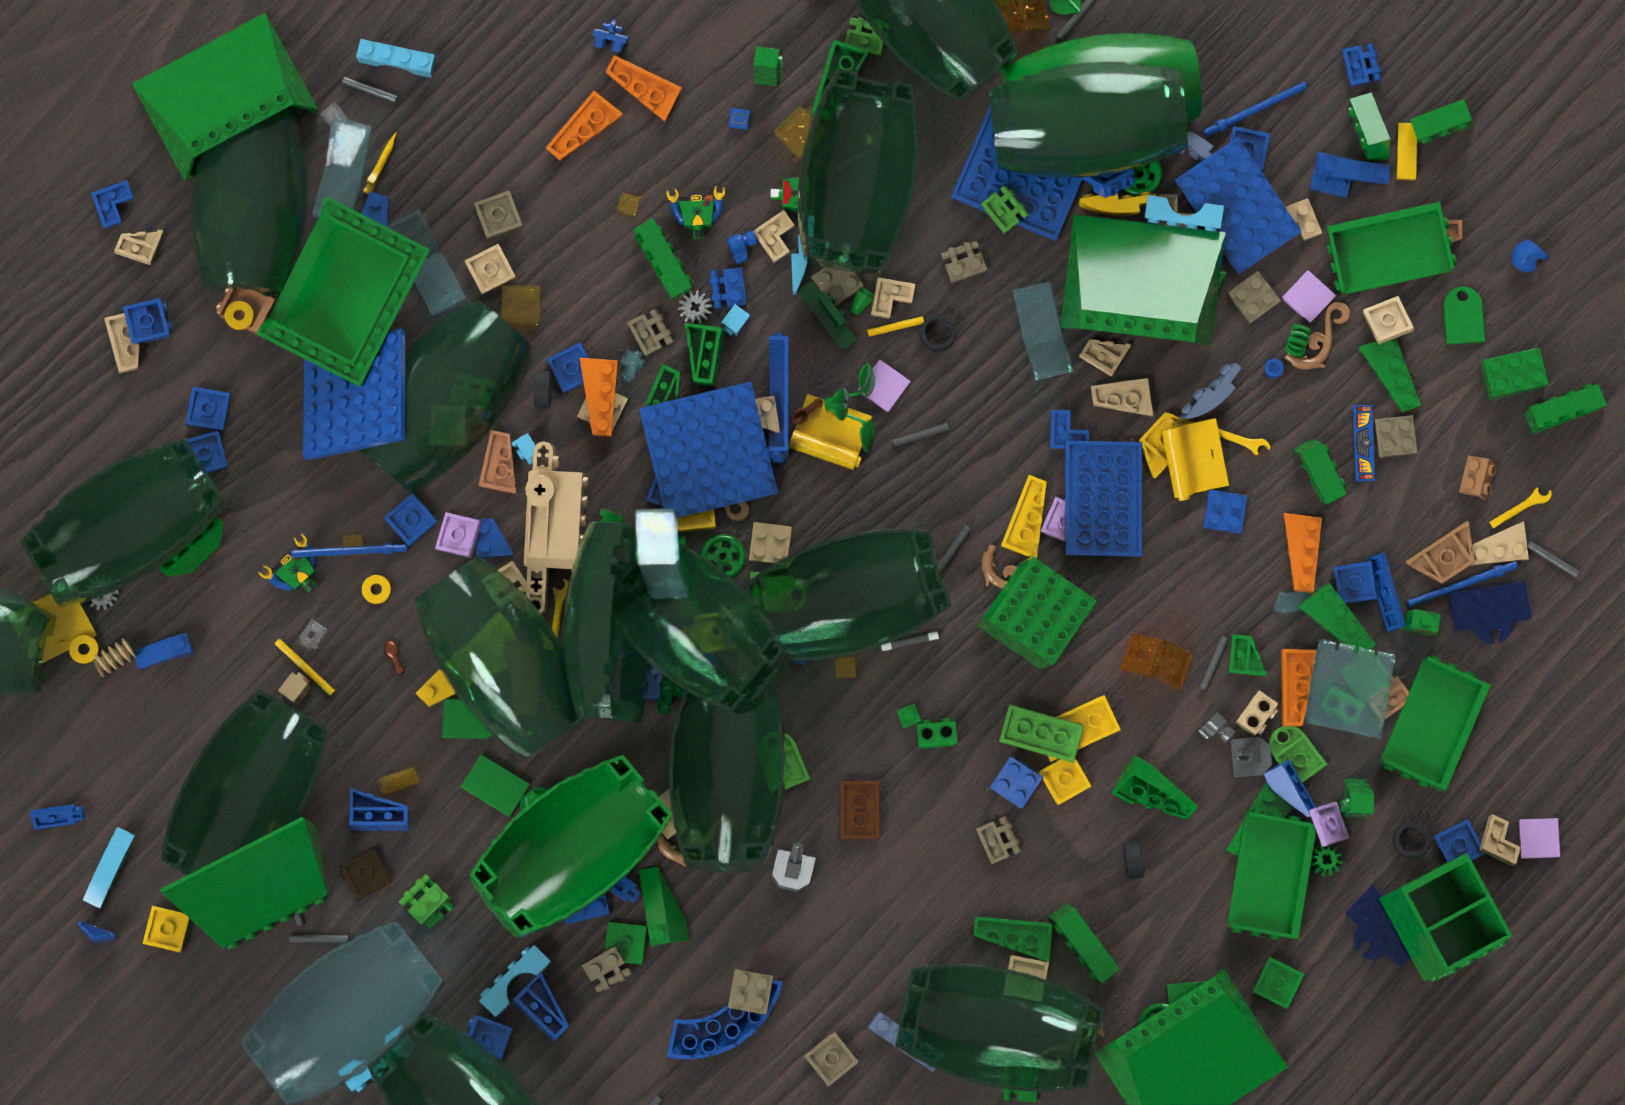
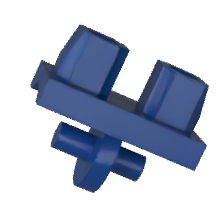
[592,19,629,53]

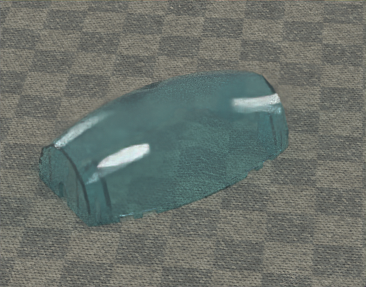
[240,921,445,1105]

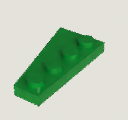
[1358,338,1421,413]
[973,916,1053,962]

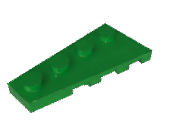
[1226,783,1294,857]

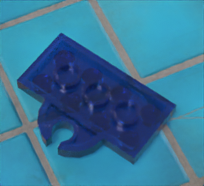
[1448,581,1532,644]
[1345,885,1411,968]

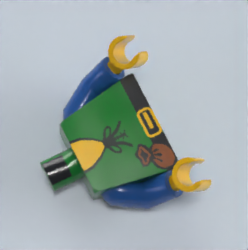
[666,186,726,239]
[258,534,318,593]

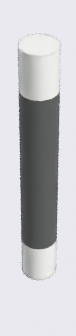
[881,631,939,651]

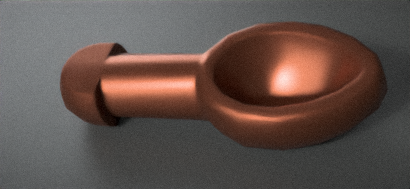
[791,398,823,424]
[384,639,405,675]

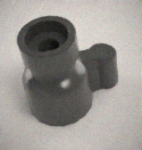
[1198,712,1235,743]

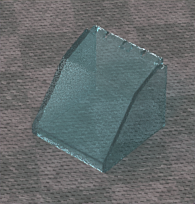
[1305,640,1397,739]

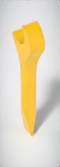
[363,132,397,195]
[1218,428,1270,455]
[1489,488,1552,528]
[549,579,570,648]

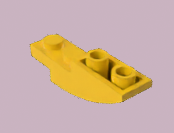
[1079,192,1157,216]

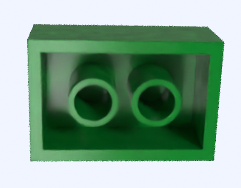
[1480,348,1548,400]

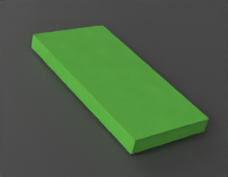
[999,704,1084,763]

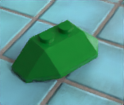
[157,512,224,577]

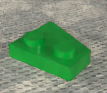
[1229,634,1266,677]

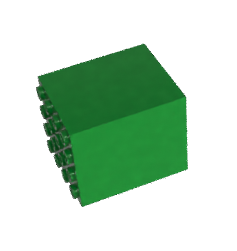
[977,556,1097,669]
[1379,853,1513,982]

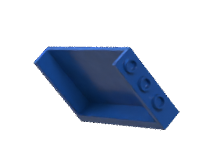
[769,333,789,463]

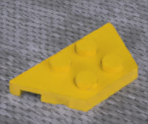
[1139,412,1194,479]

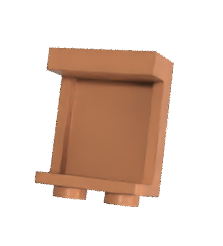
[216,279,276,336]

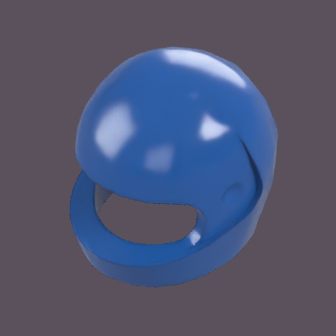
[1511,239,1550,272]

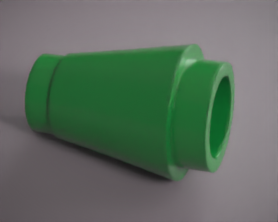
[850,287,874,316]

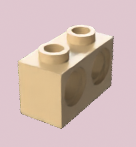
[278,672,312,706]
[1235,690,1278,736]

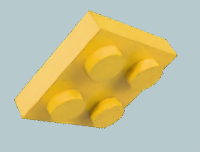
[1038,759,1091,806]
[143,906,190,953]

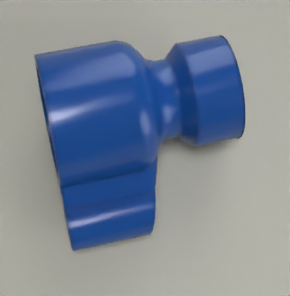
[726,230,758,264]

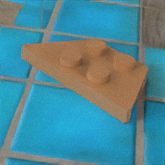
[1405,521,1474,584]

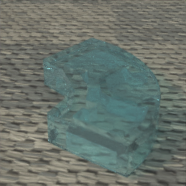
[1273,585,1321,613]

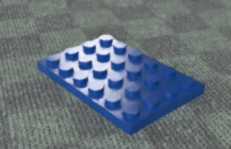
[1174,137,1302,275]
[1065,441,1142,557]

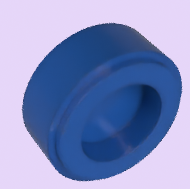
[1264,359,1284,379]

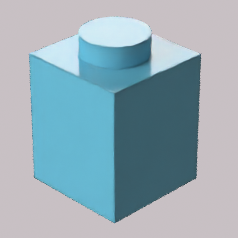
[721,304,750,336]

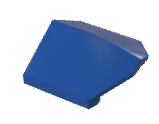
[78,921,120,943]

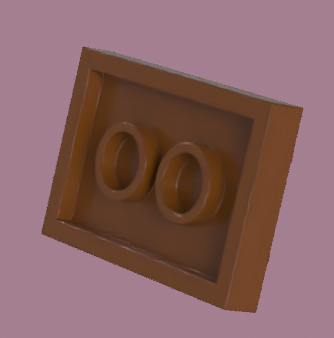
[840,781,879,839]

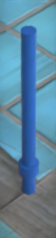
[1203,82,1307,137]
[291,543,407,558]
[1407,561,1518,607]

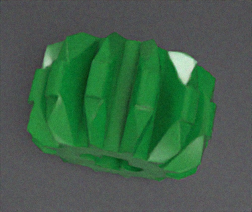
[1285,324,1311,357]
[1310,844,1343,876]

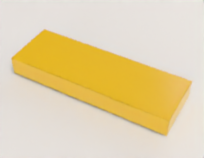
[1396,123,1417,180]

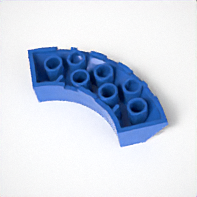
[667,980,783,1059]

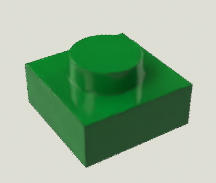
[896,704,921,729]

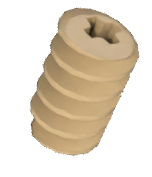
[93,638,137,677]

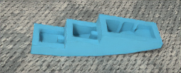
[791,216,813,295]
[83,827,135,908]

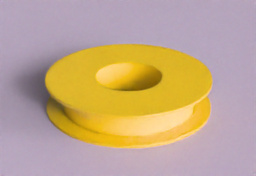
[225,301,254,330]
[362,575,391,604]
[69,634,98,664]

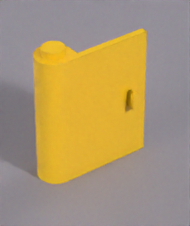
[788,394,872,470]
[1161,418,1229,501]
[8,584,97,667]

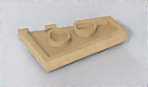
[104,313,139,374]
[1091,378,1153,417]
[1470,521,1529,566]

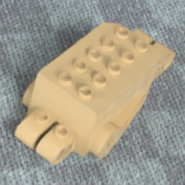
[524,442,588,616]

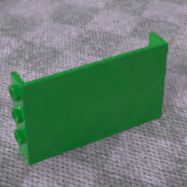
[1326,202,1457,296]
[1379,655,1490,791]
[1226,809,1316,940]

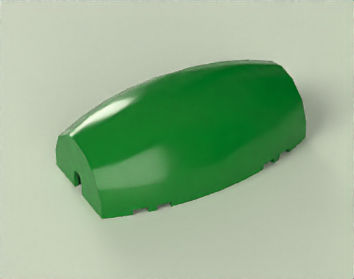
[1001,33,1202,149]
[470,755,673,938]

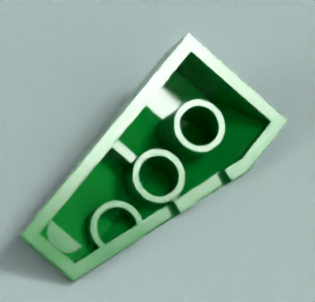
[639,867,690,947]

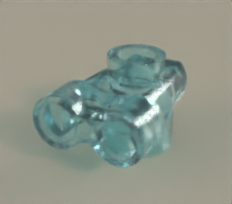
[621,350,644,382]

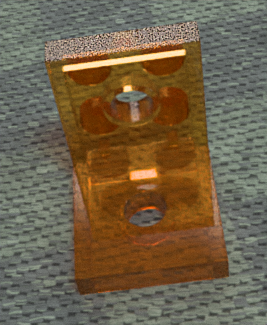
[979,0,1051,44]
[1120,633,1194,690]

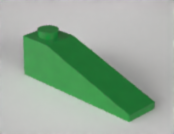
[1112,756,1198,819]

